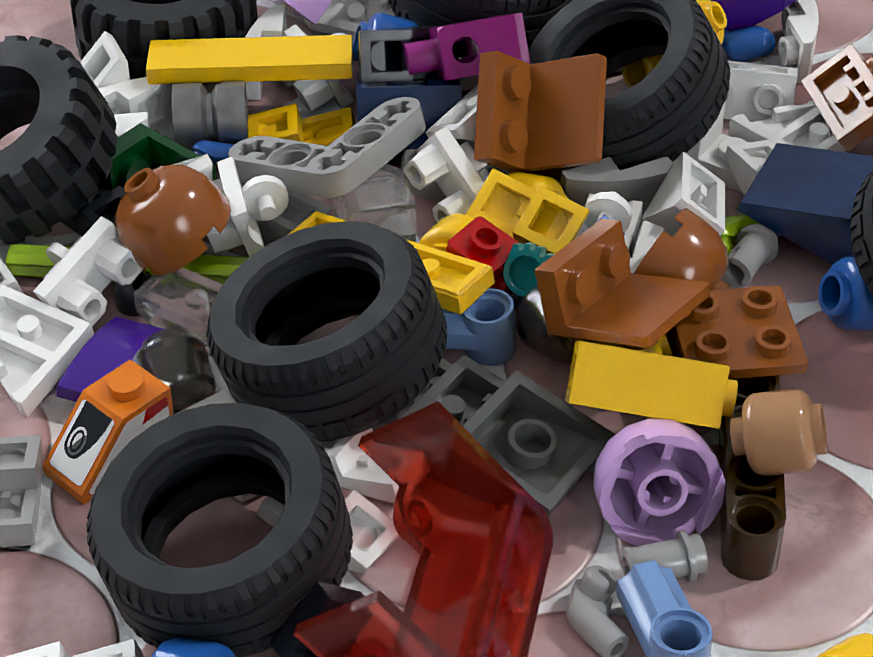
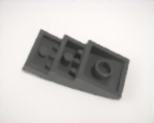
[372,354,615,517]

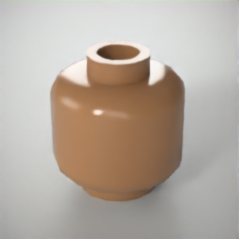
[730,389,828,476]

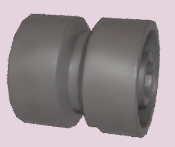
[172,81,248,150]

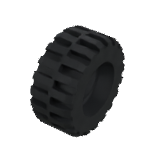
[70,0,258,93]
[0,35,118,244]

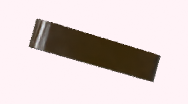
[719,375,786,581]

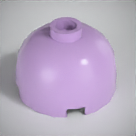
[593,419,726,546]

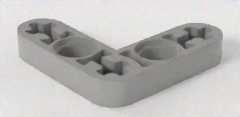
[228,97,426,198]

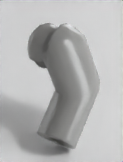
[566,565,630,657]

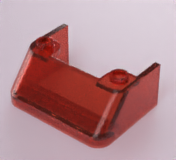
[293,401,553,657]

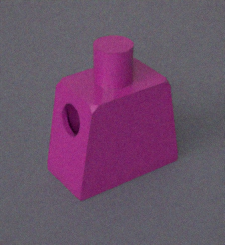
[403,13,530,80]

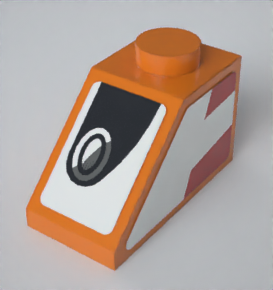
[43,359,174,505]

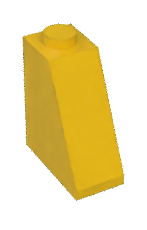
[565,341,738,429]

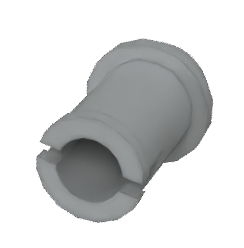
[723,223,779,288]
[621,530,708,582]

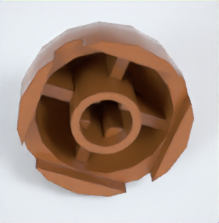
[115,164,231,276]
[634,208,730,290]

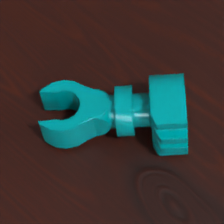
[503,242,554,296]

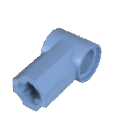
[441,288,517,366]
[616,560,713,657]

